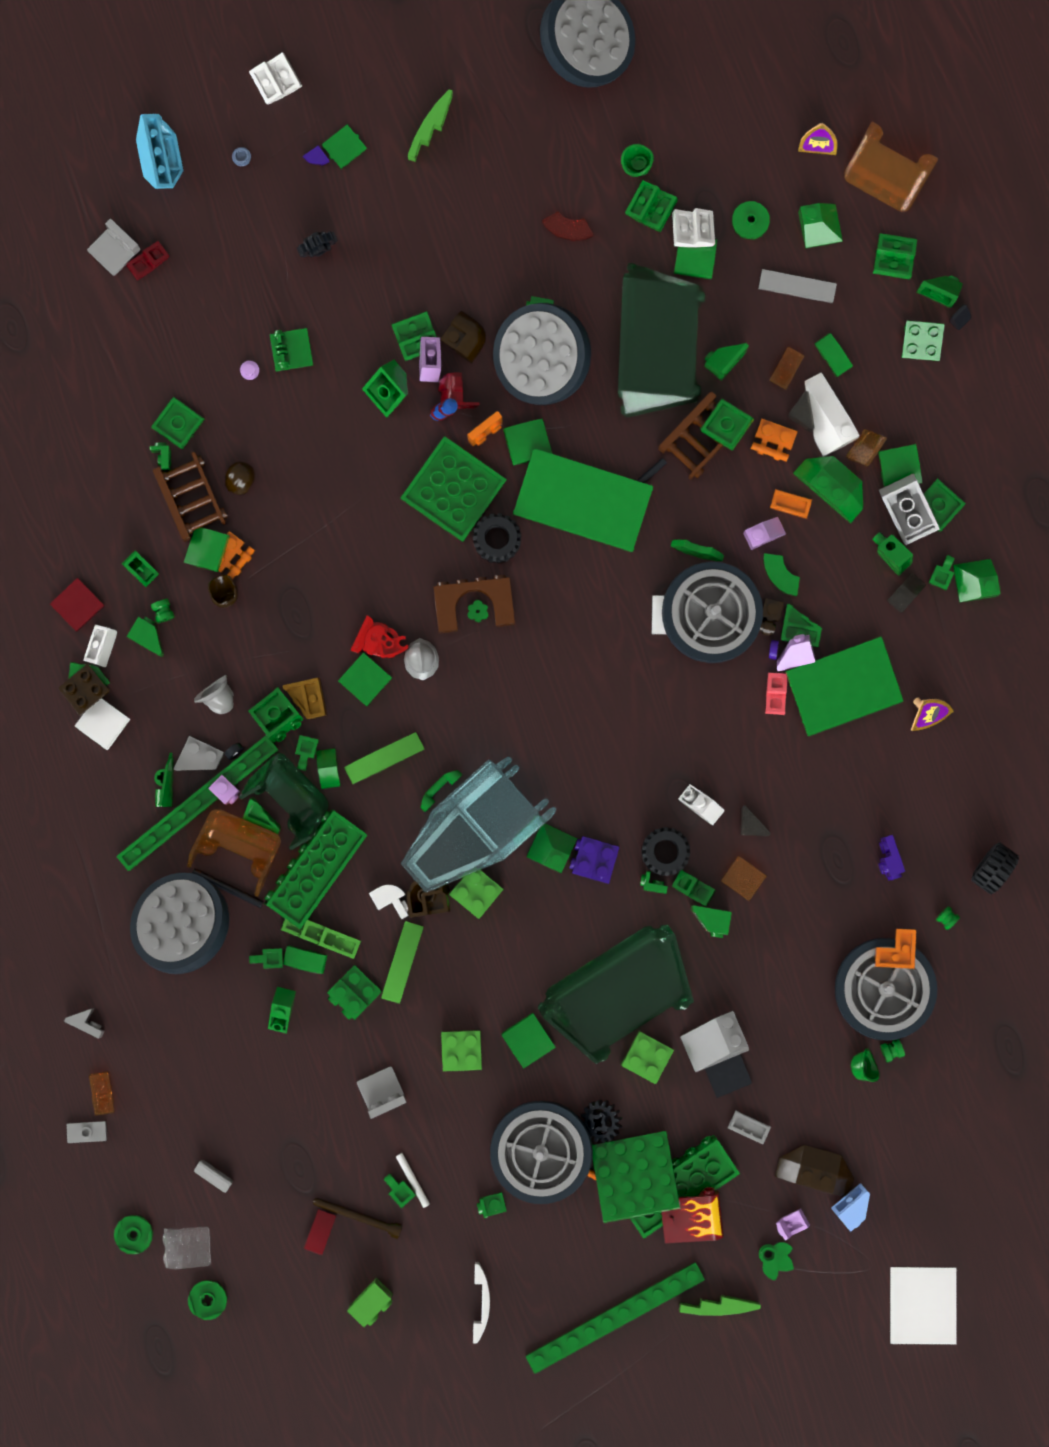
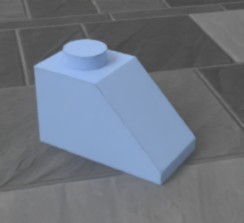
[831,1183,870,1231]

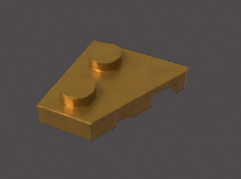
[283,678,327,719]

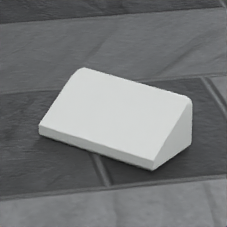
[83,624,117,667]

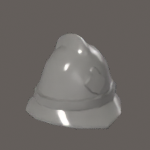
[404,638,439,680]
[194,675,234,714]

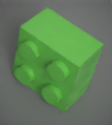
[449,869,504,919]
[441,1030,482,1071]
[621,1031,674,1084]
[347,1278,393,1327]

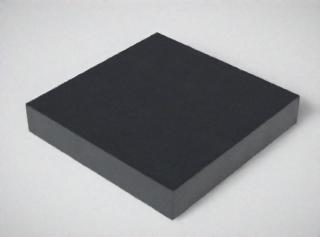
[705,1054,752,1098]

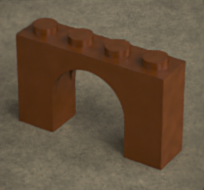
[433,575,515,634]

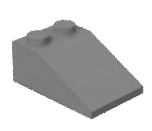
[879,473,940,545]
[680,1011,749,1073]

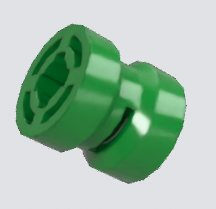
[151,599,175,623]
[880,1039,905,1063]

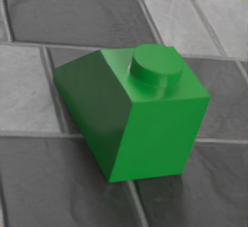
[127,617,164,657]

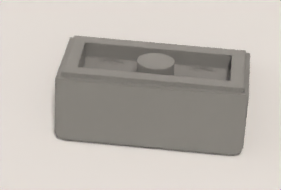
[194,1160,233,1193]

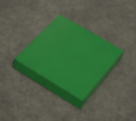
[151,396,205,450]
[700,399,754,451]
[924,478,966,532]
[338,653,392,706]

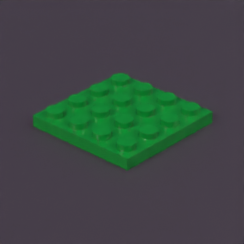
[401,436,507,542]
[592,1131,681,1223]

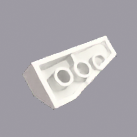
[804,372,859,457]

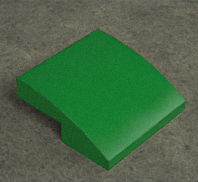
[625,180,678,233]
[873,233,917,280]
[674,239,717,279]
[391,311,441,361]
[503,419,552,466]
[878,444,922,487]
[184,527,230,572]
[501,1013,556,1069]

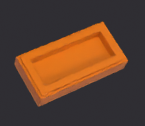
[770,489,812,519]

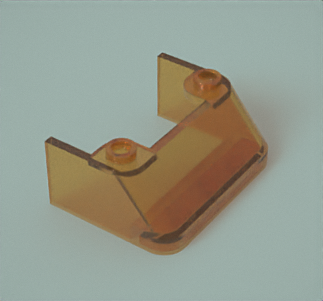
[187,809,281,897]

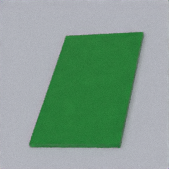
[513,448,653,552]

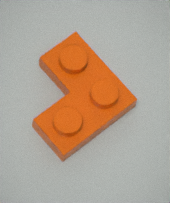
[875,929,916,969]

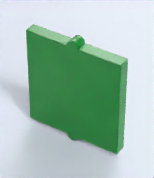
[322,124,367,169]

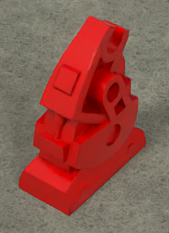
[351,616,408,658]

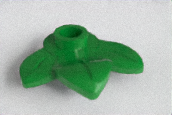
[758,1242,794,1281]

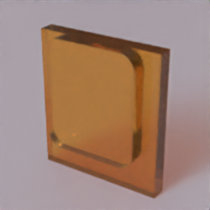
[846,429,887,467]
[721,856,767,901]

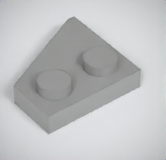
[174,736,225,771]

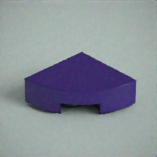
[303,145,330,165]

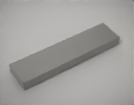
[758,269,837,303]

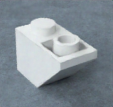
[678,784,725,825]

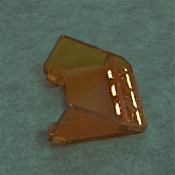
[844,122,938,212]

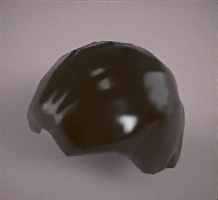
[225,462,255,495]
[207,574,238,608]

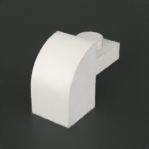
[369,885,409,919]

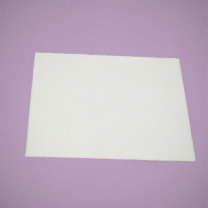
[890,1267,956,1344]

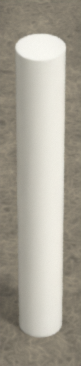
[396,1153,430,1208]

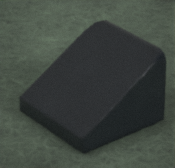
[949,304,972,330]

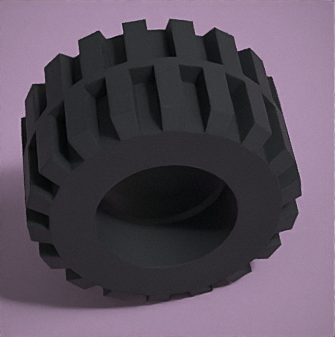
[473,513,521,563]
[641,827,690,876]
[971,842,1019,895]

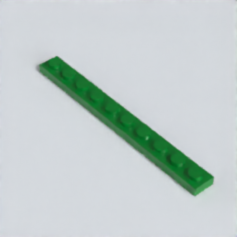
[116,735,279,871]
[525,1262,705,1374]

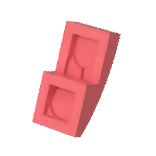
[765,673,787,715]

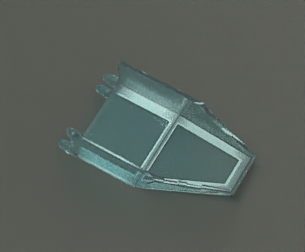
[401,757,556,893]

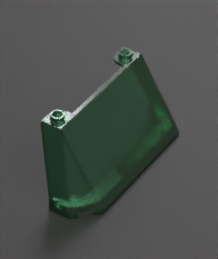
[618,263,705,417]
[537,924,694,1064]

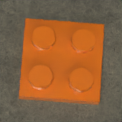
[467,411,503,446]

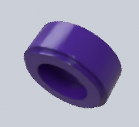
[769,640,779,660]

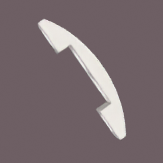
[473,1262,490,1343]

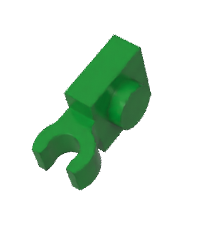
[928,555,955,591]
[295,735,319,771]
[249,948,283,969]
[384,1173,416,1208]

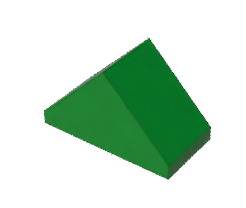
[122,550,159,587]
[316,748,341,789]

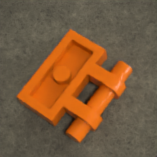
[751,419,798,462]
[219,531,255,579]

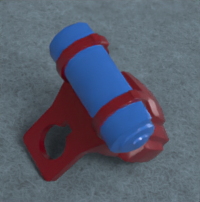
[430,372,480,421]

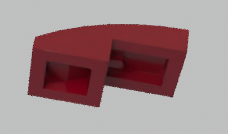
[126,241,169,281]
[304,1209,336,1255]

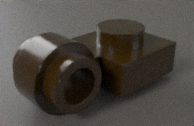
[759,598,784,636]

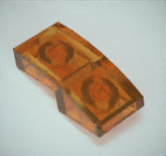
[769,347,805,389]
[89,1071,115,1116]

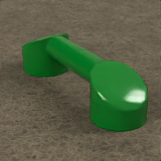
[420,770,463,812]

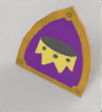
[798,123,837,155]
[911,698,954,731]

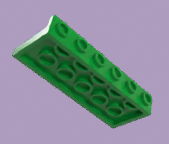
[264,810,367,929]
[630,1135,740,1239]

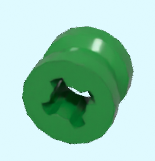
[936,906,960,930]

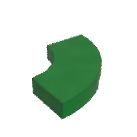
[671,540,724,561]
[763,553,800,597]

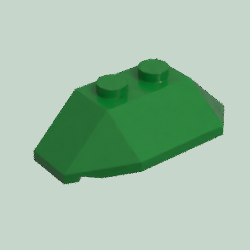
[793,456,863,523]

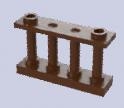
[658,391,724,480]
[153,452,228,542]

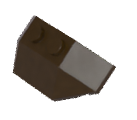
[775,1145,854,1196]

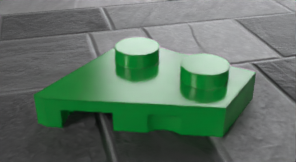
[780,604,822,648]
[238,797,281,846]

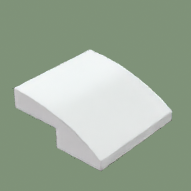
[249,53,302,104]
[672,208,715,247]
[75,698,130,750]

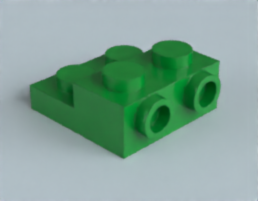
[248,688,303,743]
[327,965,382,1020]

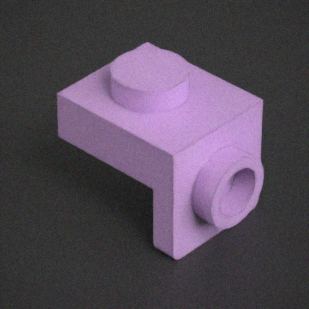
[208,775,240,805]
[776,1209,810,1240]

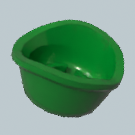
[621,144,654,177]
[851,1048,880,1082]

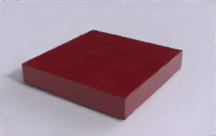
[50,578,104,632]

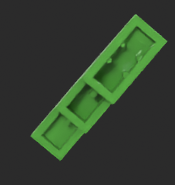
[408,89,453,162]
[344,732,424,784]
[280,919,361,959]
[381,921,423,1004]
[679,1295,761,1316]

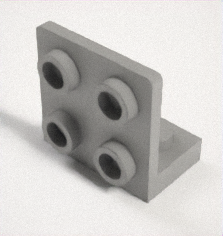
[87,219,141,276]
[357,1066,407,1119]

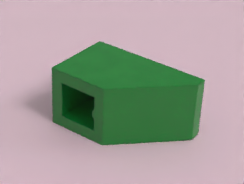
[268,987,296,1033]

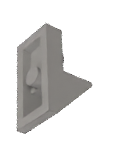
[64,1008,104,1039]

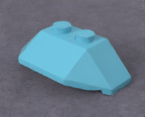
[136,114,183,189]

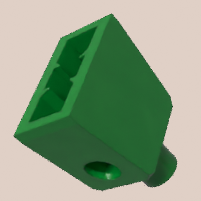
[872,532,913,576]

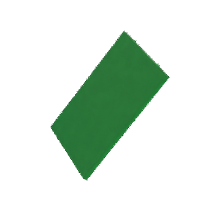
[785,637,904,736]

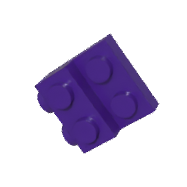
[878,835,906,881]
[569,836,619,884]

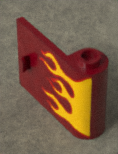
[661,1187,724,1243]

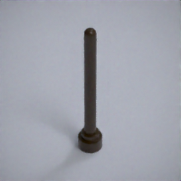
[313,1198,403,1239]

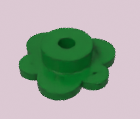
[467,600,489,622]

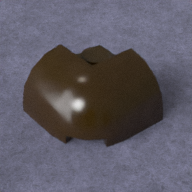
[440,311,486,364]
[407,874,450,918]

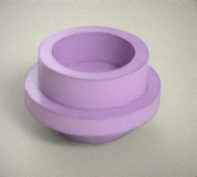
[240,361,259,380]

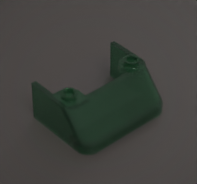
[239,753,329,850]

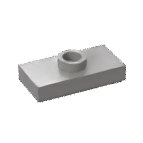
[728,1110,771,1144]
[67,1121,107,1143]

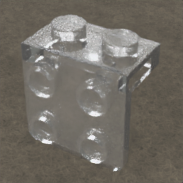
[163,1226,211,1270]

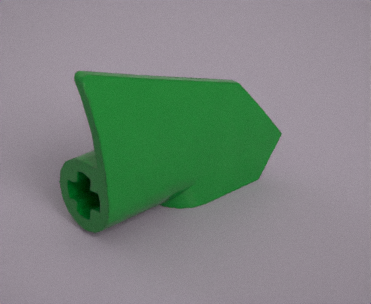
[154,753,174,807]

